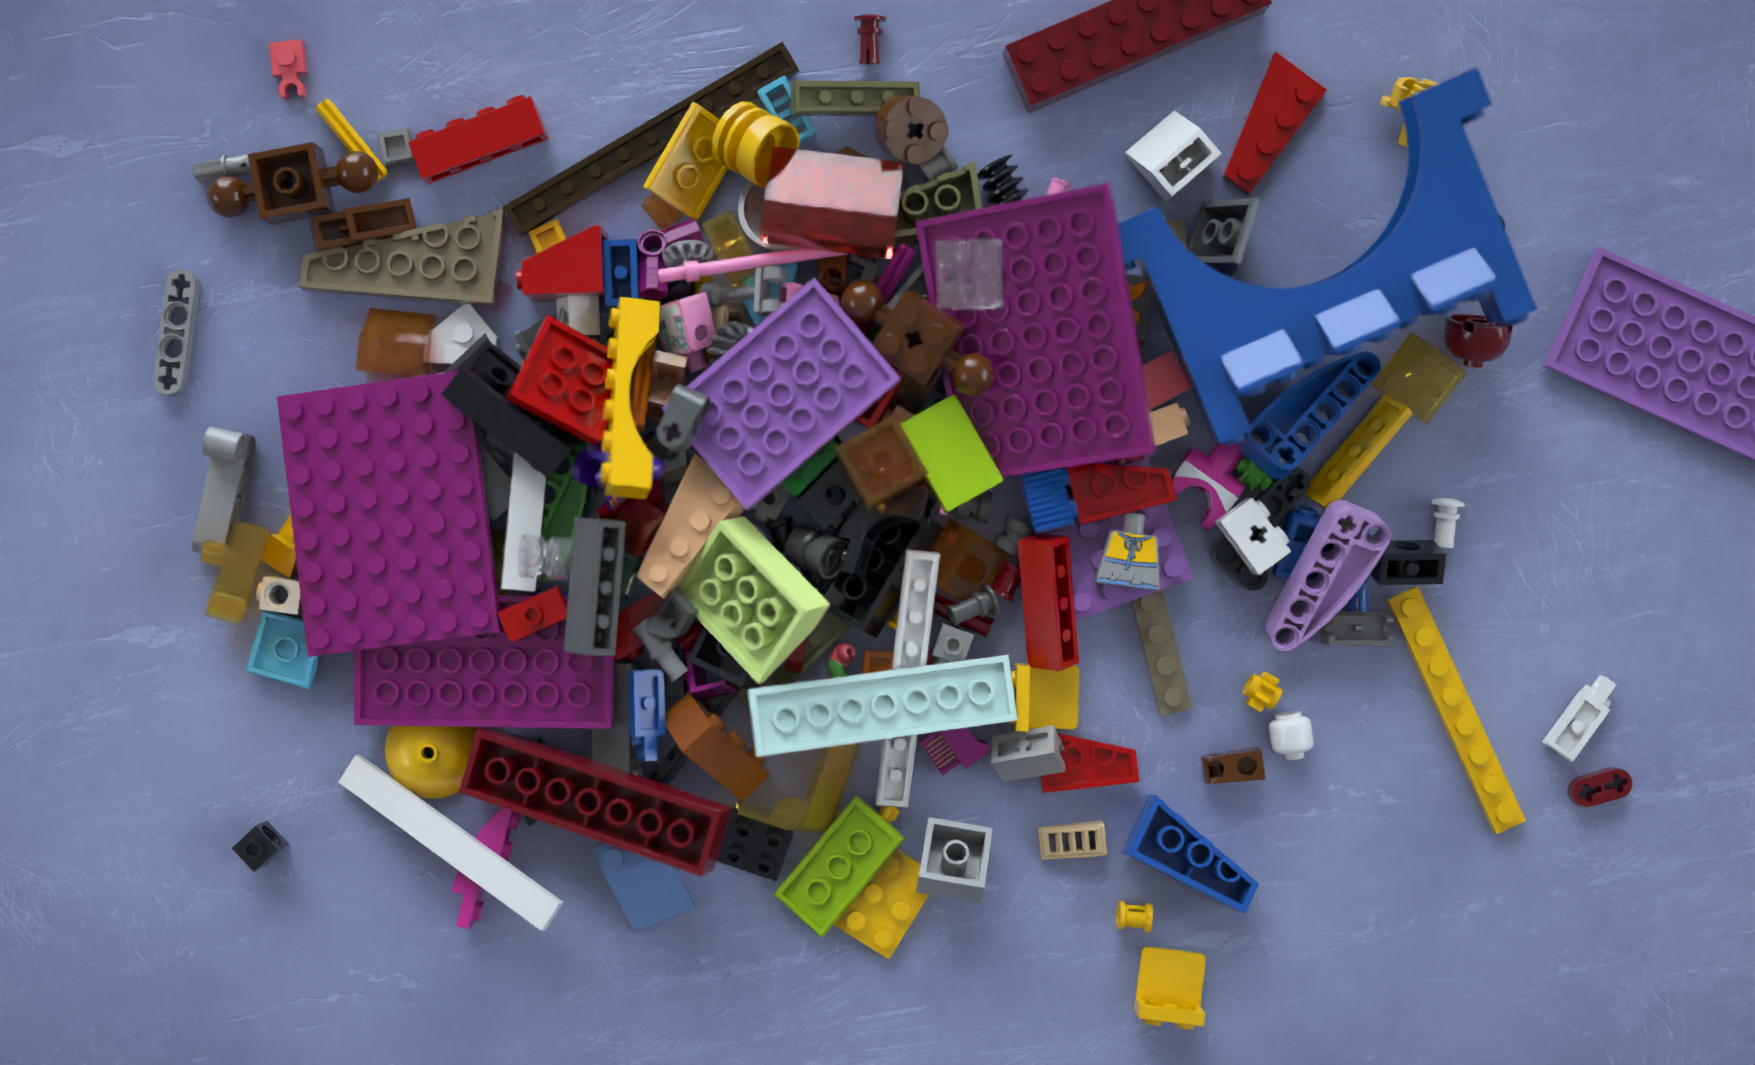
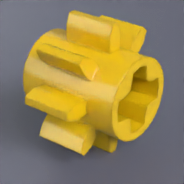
[1242,671,1283,713]

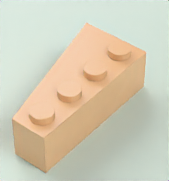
[636,454,745,599]

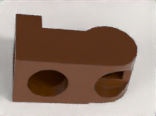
[818,231,848,294]
[1201,746,1266,784]

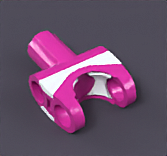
[1171,443,1246,531]

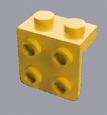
[1008,663,1079,731]
[1134,946,1206,1030]

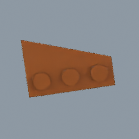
[665,691,770,802]

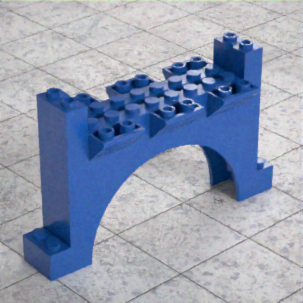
[1118,67,1537,446]

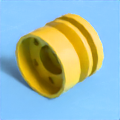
[712,101,800,188]

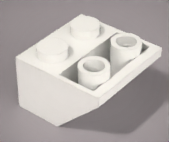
[1124,111,1222,202]

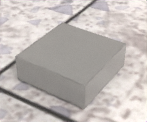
[377,127,415,167]

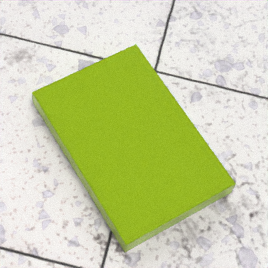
[896,394,1004,513]

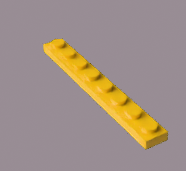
[1386,586,1526,834]

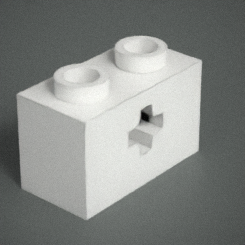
[1214,498,1291,575]

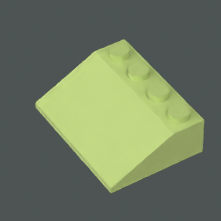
[679,516,830,684]

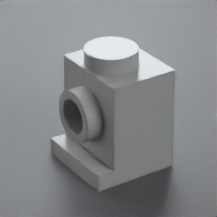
[751,484,791,523]

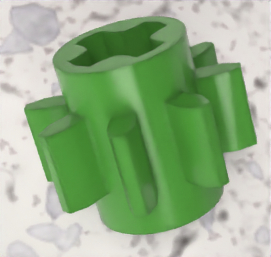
[1236,456,1275,491]

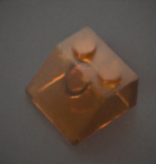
[356,308,436,377]
[929,518,1011,601]

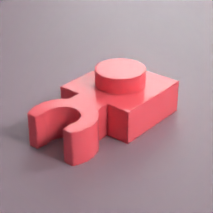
[269,39,308,100]

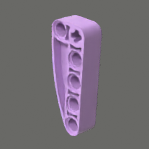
[1265,500,1391,652]

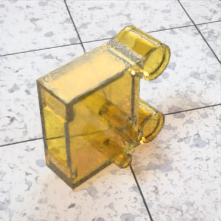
[200,520,273,625]

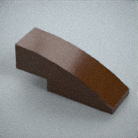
[309,198,417,252]

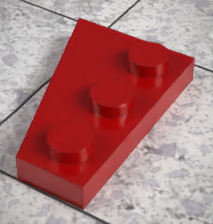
[1066,463,1177,525]
[1034,728,1140,793]

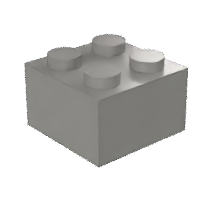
[916,817,993,903]

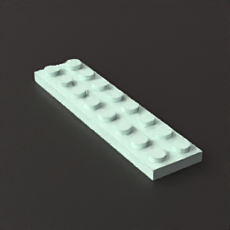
[747,655,1018,757]

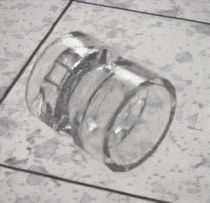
[518,534,572,581]

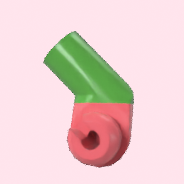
[826,643,856,678]

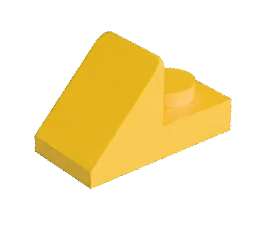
[263,514,297,578]

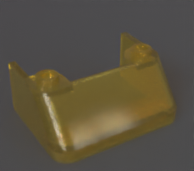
[736,683,861,833]

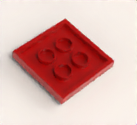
[506,315,612,446]

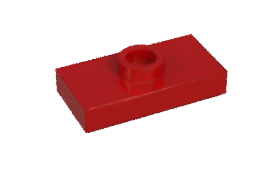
[497,586,568,643]

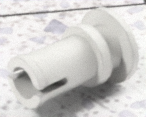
[1431,498,1465,548]

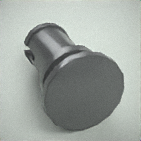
[946,584,999,626]

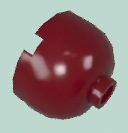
[1444,314,1513,368]

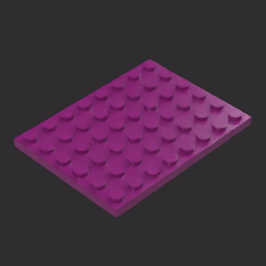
[915,182,1157,477]
[277,370,503,657]

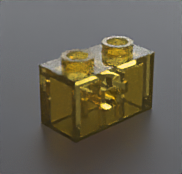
[702,210,756,287]

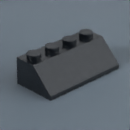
[441,339,580,478]
[818,489,944,638]

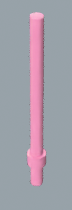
[658,240,856,283]

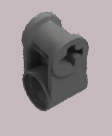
[657,384,711,453]

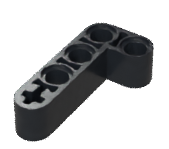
[1210,467,1310,591]

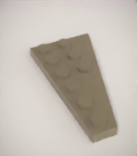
[299,208,506,306]

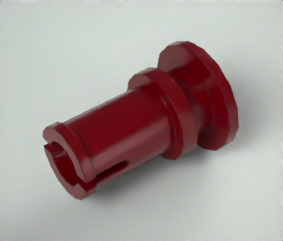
[854,14,886,65]

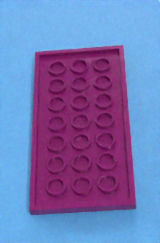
[354,595,614,729]

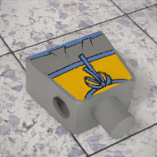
[1094,513,1160,591]

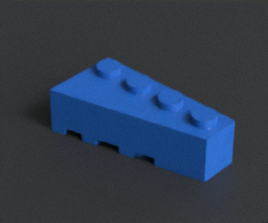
[1121,795,1259,914]

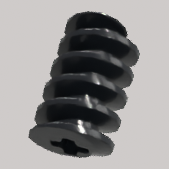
[977,155,1029,205]

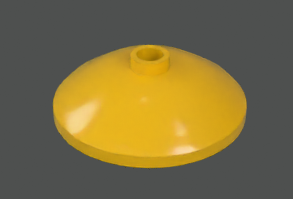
[385,726,478,799]

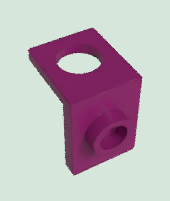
[684,650,738,700]

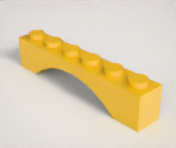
[600,297,660,499]

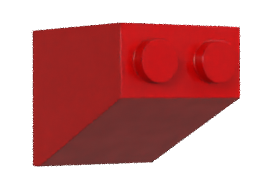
[516,225,609,302]

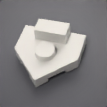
[429,304,499,365]

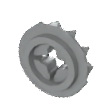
[662,240,715,267]

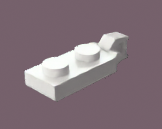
[1542,675,1617,762]

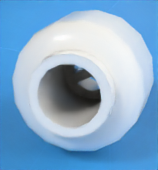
[1268,711,1314,760]

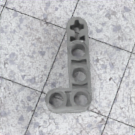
[192,427,256,559]

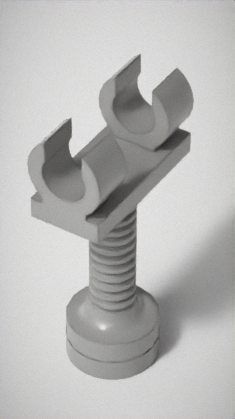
[700,266,786,316]

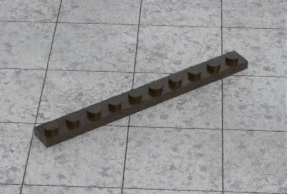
[503,41,799,237]

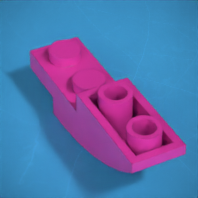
[451,808,521,929]

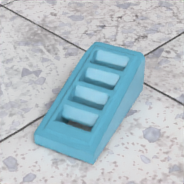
[757,75,817,146]

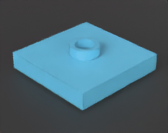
[245,610,320,689]

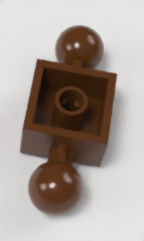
[207,142,378,225]
[841,280,995,396]

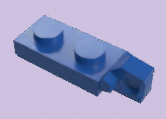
[628,669,666,762]

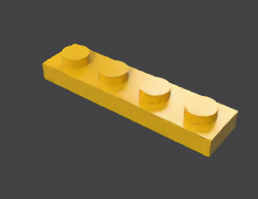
[1304,394,1413,510]

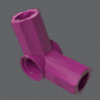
[638,218,704,300]

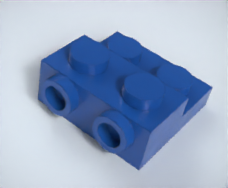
[1272,505,1348,580]

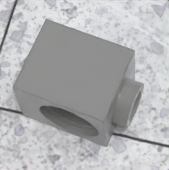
[931,622,974,662]

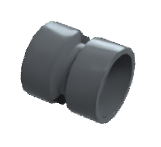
[784,525,846,579]

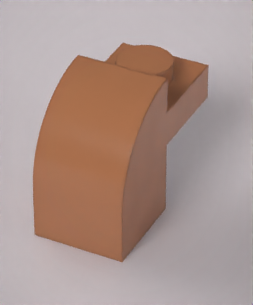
[646,350,689,423]

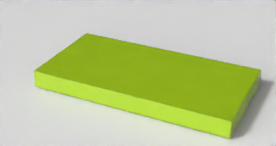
[774,795,906,938]

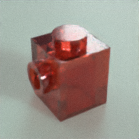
[617,498,665,557]

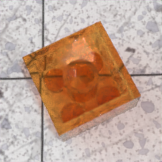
[835,414,928,511]

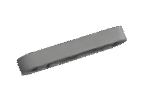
[153,269,200,396]

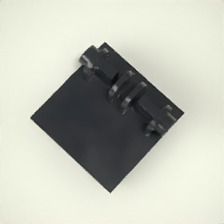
[717,807,795,881]

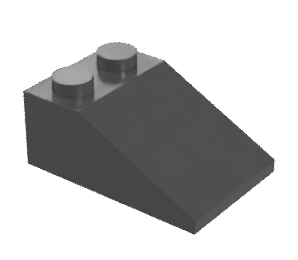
[1188,198,1260,276]

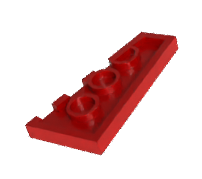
[1222,51,1327,196]

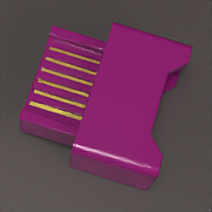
[919,727,992,776]

